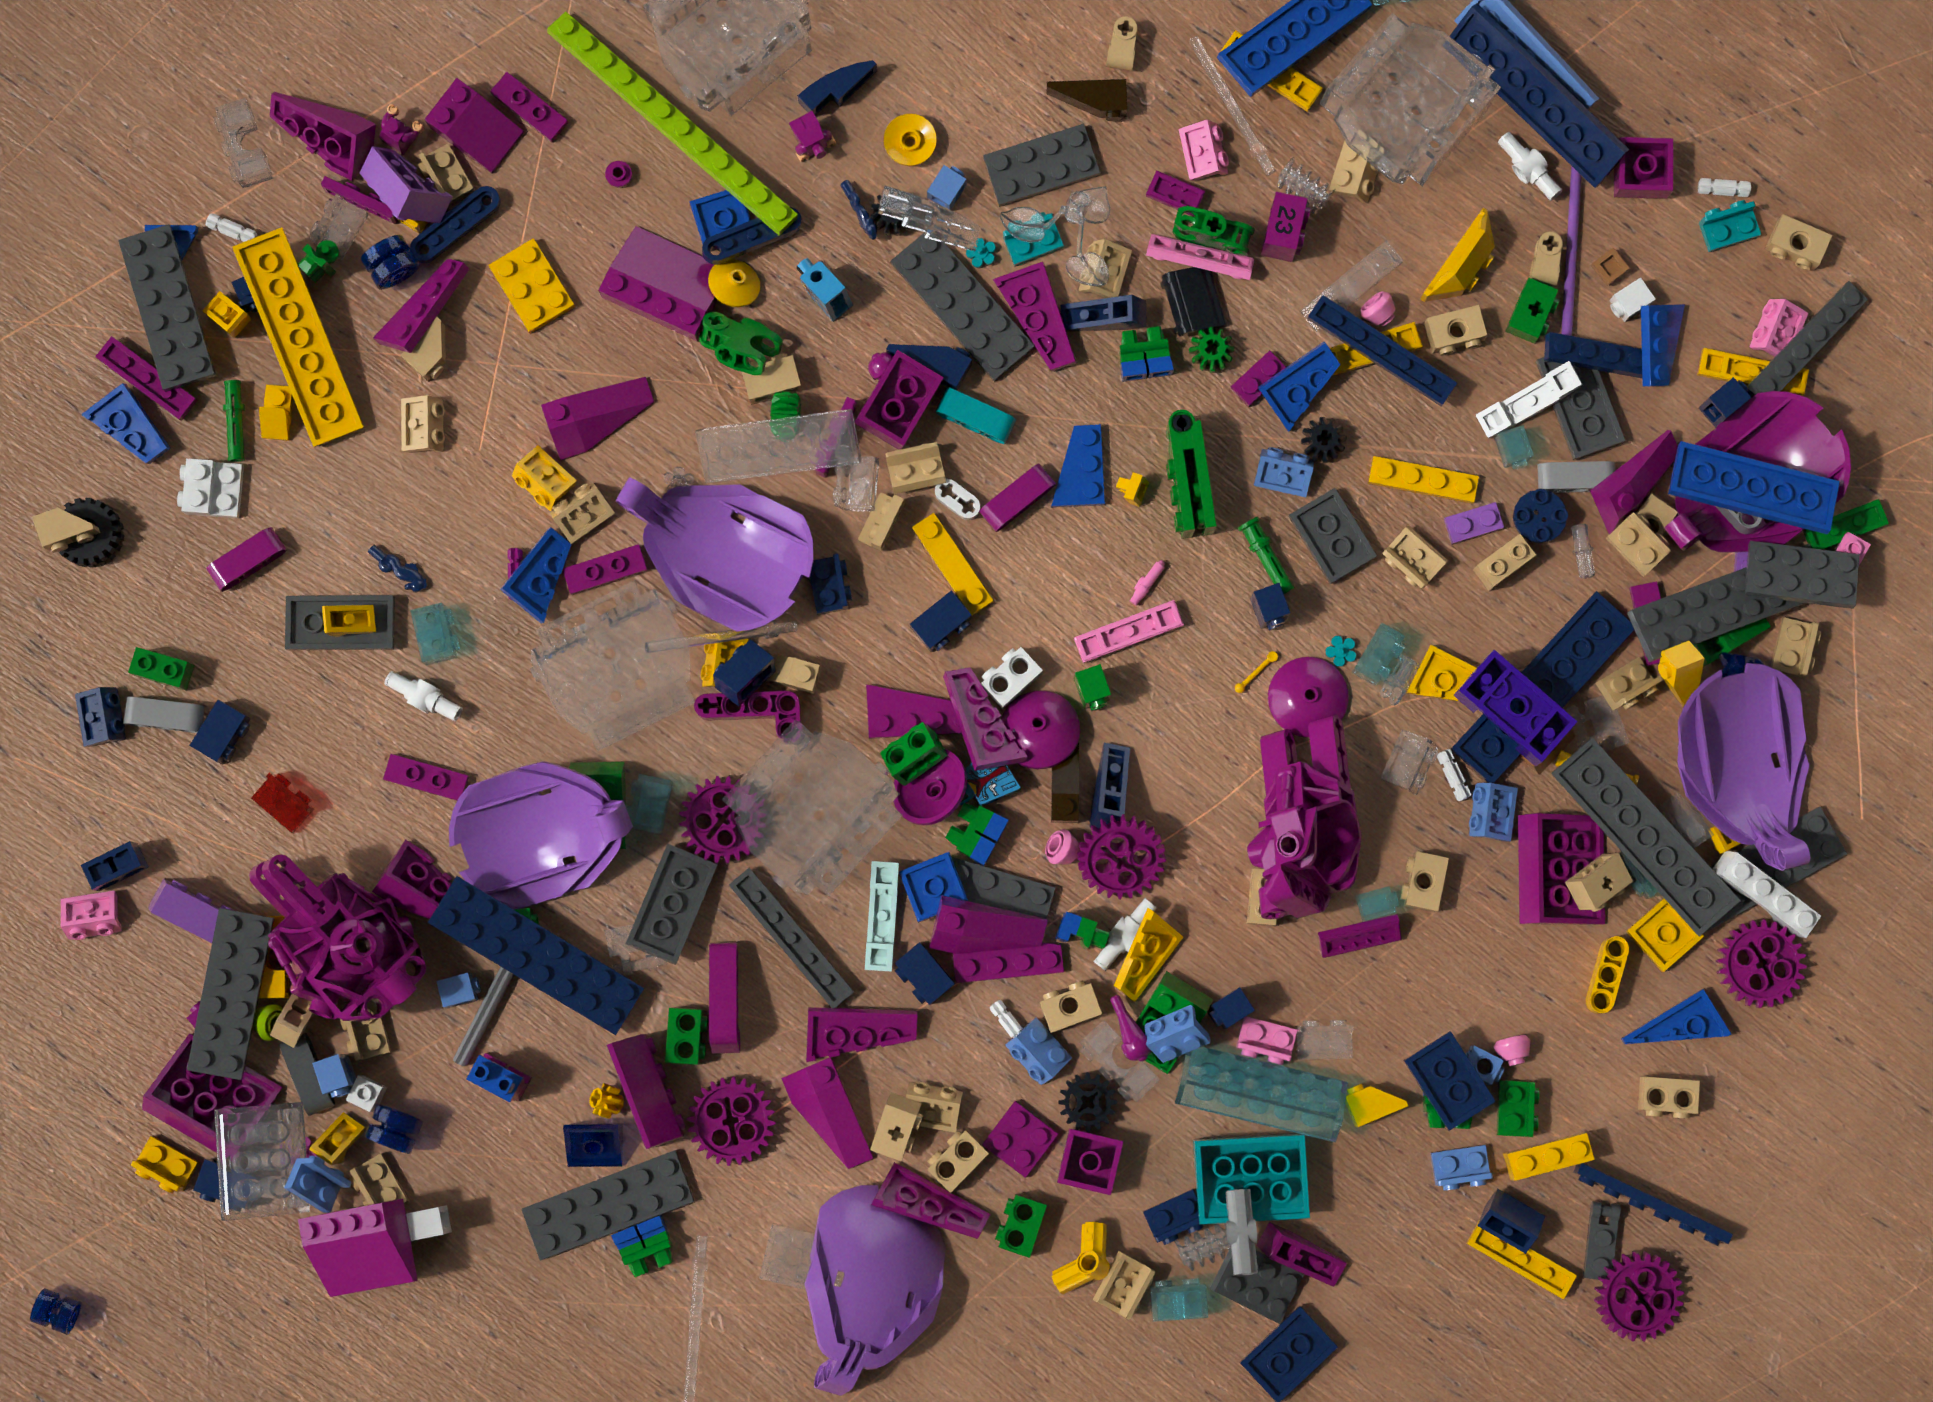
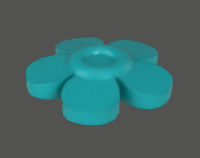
[966,238,996,268]
[1325,636,1356,667]

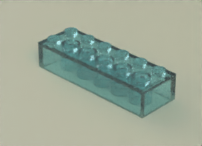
[1175,1046,1348,1143]

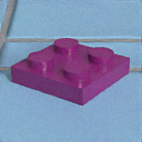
[982,1101,1058,1178]

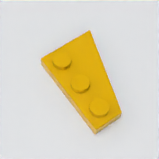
[1406,645,1476,702]
[1114,908,1183,1002]

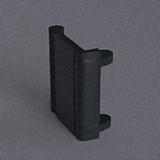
[1160,267,1228,337]

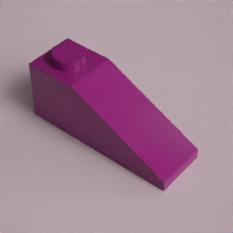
[1256,1222,1347,1287]

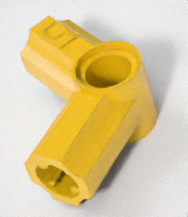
[1052,1222,1110,1294]

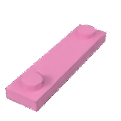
[1146,234,1254,280]
[1074,600,1184,664]

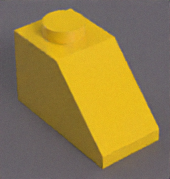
[1343,1083,1408,1127]

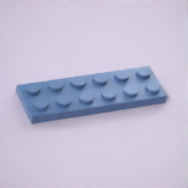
[1454,0,1600,110]

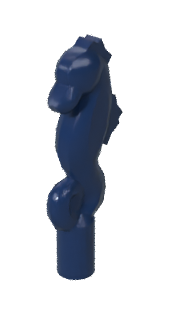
[840,180,877,240]
[368,545,428,593]

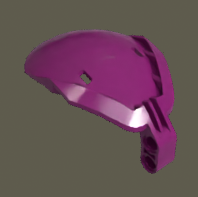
[1664,391,1851,553]

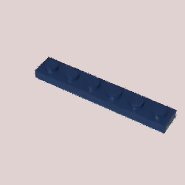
[1307,295,1457,407]
[1573,1163,1733,1246]

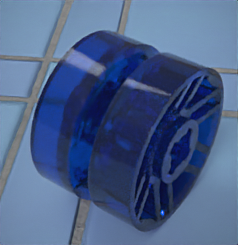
[361,235,420,290]
[364,1104,424,1154]

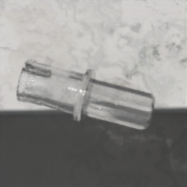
[1571,524,1595,579]

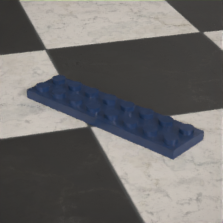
[1445,3,1629,188]
[1451,591,1634,783]
[428,876,644,1036]

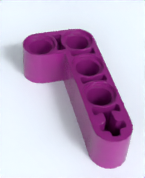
[694,691,802,745]
[709,942,740,1054]

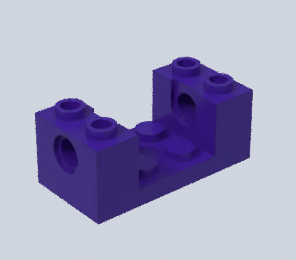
[1453,650,1578,767]

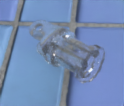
[1380,654,1420,706]

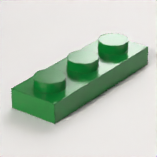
[1803,499,1889,550]

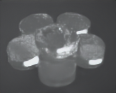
[663,467,694,491]

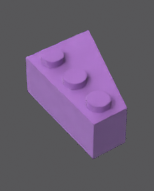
[360,146,453,223]
[148,878,235,943]

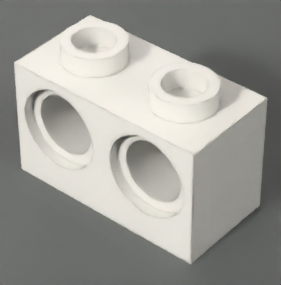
[981,647,1043,709]
[406,1205,452,1241]

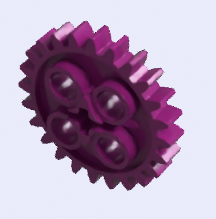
[679,776,766,864]
[1077,814,1166,900]
[1716,919,1807,1008]
[687,1077,776,1166]
[1594,1251,1684,1342]

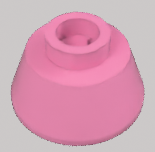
[1361,291,1396,326]
[1045,829,1080,865]
[1494,1035,1531,1066]

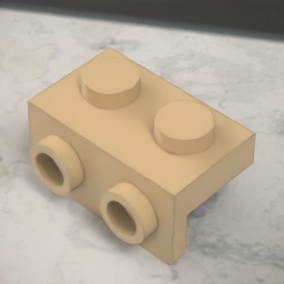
[1329,141,1382,203]
[1383,525,1448,589]
[1093,1251,1155,1320]

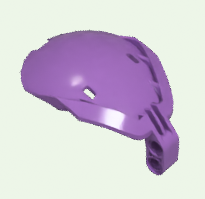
[615,477,813,632]
[1677,663,1810,871]
[449,761,633,910]
[804,1185,946,1396]

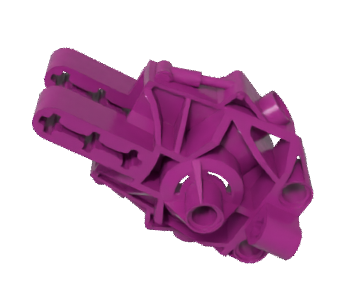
[1247,715,1362,919]
[249,855,426,1021]

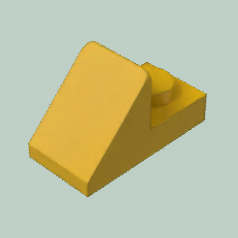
[202,291,252,338]
[259,385,293,441]
[322,605,376,637]
[309,1112,365,1165]

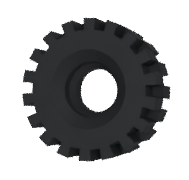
[59,498,124,568]

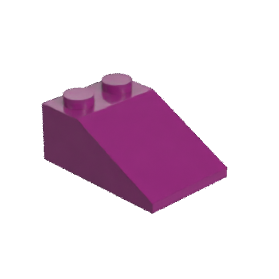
[424,78,524,173]
[854,350,944,449]

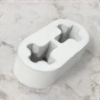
[935,479,980,520]

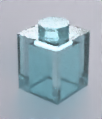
[1494,425,1534,470]
[1355,886,1399,922]

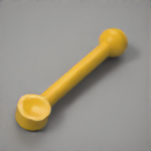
[1235,651,1278,693]

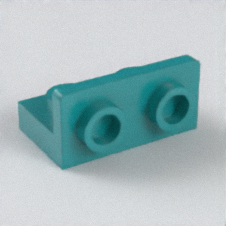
[1699,200,1761,252]
[1003,212,1064,267]

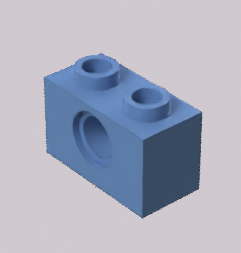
[312,1054,356,1098]

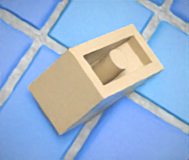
[400,317,446,382]
[766,654,821,694]

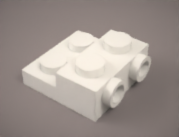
[177,458,244,518]

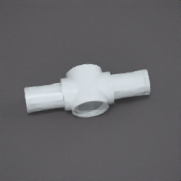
[1498,132,1562,201]
[384,671,463,721]
[1094,898,1157,971]

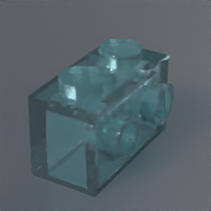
[410,603,460,665]
[1351,623,1406,686]
[627,774,673,835]
[1150,1278,1208,1322]

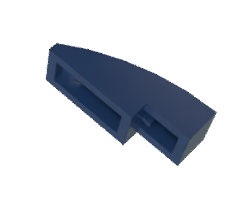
[797,60,877,116]

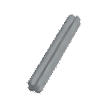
[453,967,514,1066]

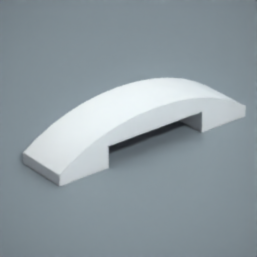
[1476,361,1583,438]

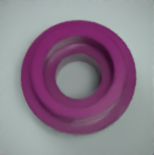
[605,161,632,188]

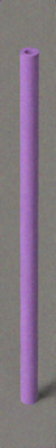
[1561,166,1581,336]

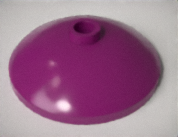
[1268,657,1349,738]
[1001,691,1080,769]
[892,749,967,825]

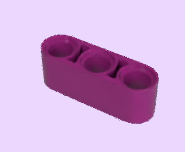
[979,463,1056,532]
[206,527,287,592]

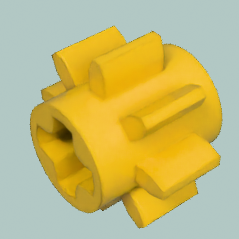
[589,1083,624,1119]

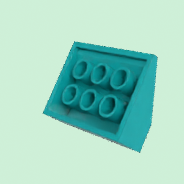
[1193,1133,1310,1224]

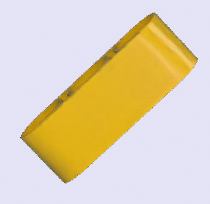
[1585,936,1629,1014]

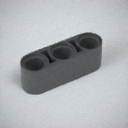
[280,1033,335,1116]

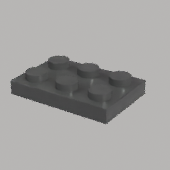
[1288,488,1377,585]
[1210,1247,1304,1324]

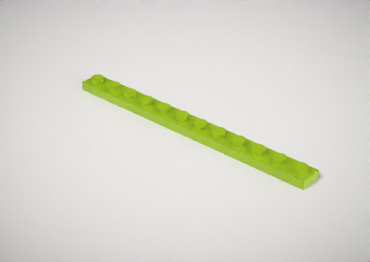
[547,11,798,236]

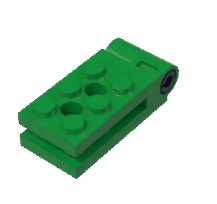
[1166,410,1216,539]

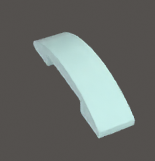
[865,861,899,972]

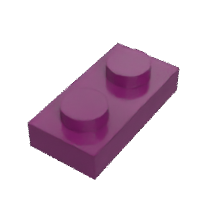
[1230,350,1286,407]

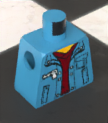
[796,258,853,322]
[960,763,1021,806]

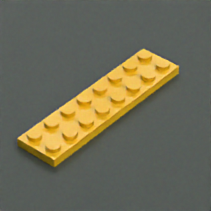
[232,227,364,447]

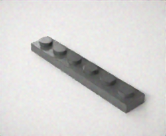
[1747,281,1868,398]
[729,868,854,1008]

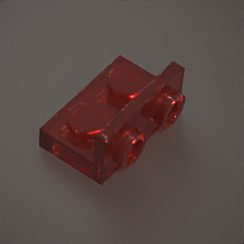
[251,772,314,834]

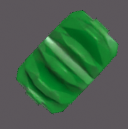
[1189,327,1235,373]
[770,391,801,437]

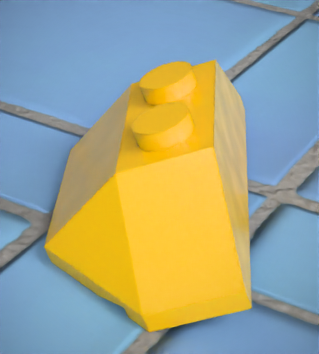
[1420,207,1495,302]

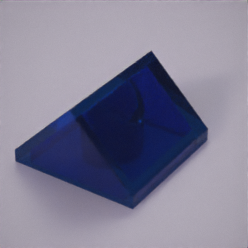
[563,1124,623,1167]

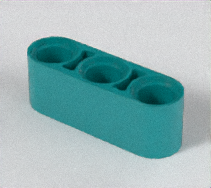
[935,388,1016,444]

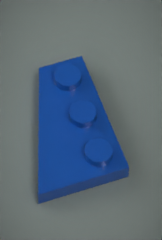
[1641,304,1685,386]
[1258,341,1340,432]
[81,383,171,464]
[1051,424,1105,508]
[500,527,571,624]

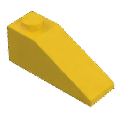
[1658,641,1705,707]

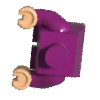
[379,104,424,155]
[789,111,836,162]

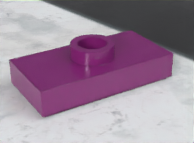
[1146,170,1205,217]

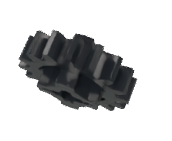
[1058,1072,1118,1132]

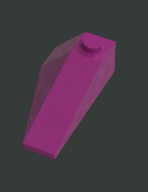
[270,92,376,181]
[541,377,654,461]
[1590,430,1678,534]
[372,839,452,919]
[929,895,1048,954]
[781,1057,873,1169]

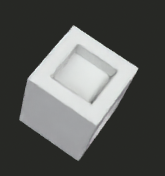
[1609,277,1656,322]
[346,1075,388,1112]

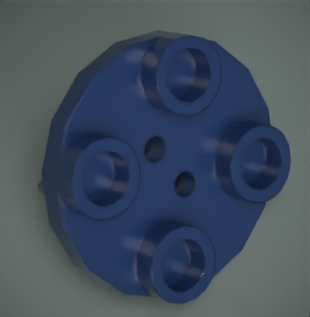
[1513,488,1568,543]

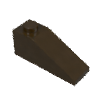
[1046,79,1127,121]
[1051,742,1079,823]

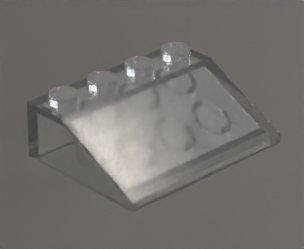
[214,1102,310,1221]

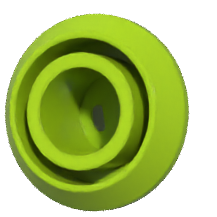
[253,1004,283,1041]

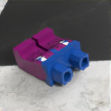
[466,1053,532,1102]

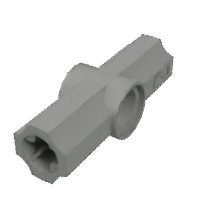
[1226,1189,1258,1276]

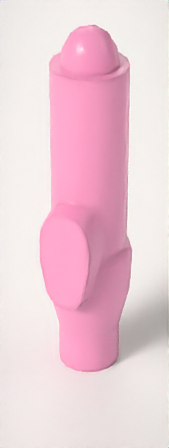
[1130,560,1165,606]

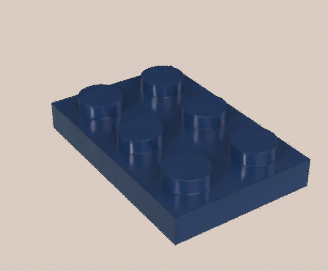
[1403,1031,1496,1131]
[1240,1306,1338,1402]

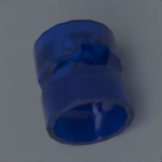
[30,1288,82,1335]

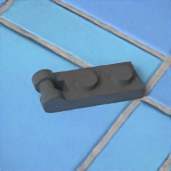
[1583,1201,1621,1280]

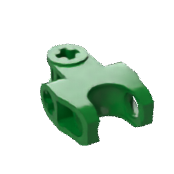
[1172,206,1255,256]
[699,312,783,375]

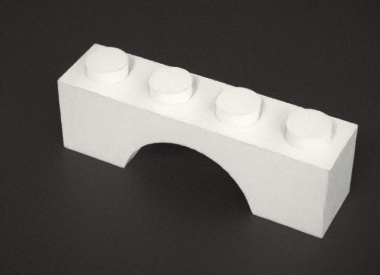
[1712,851,1821,938]

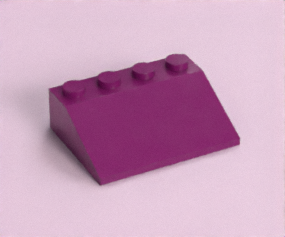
[598,226,717,341]
[1518,813,1605,925]
[142,1033,283,1164]
[607,1034,686,1149]
[298,1199,418,1297]

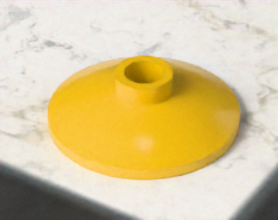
[884,114,937,166]
[708,259,760,307]

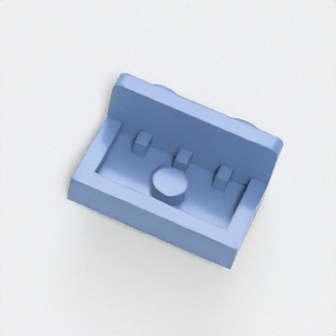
[1145,1005,1210,1063]
[1006,1017,1072,1085]

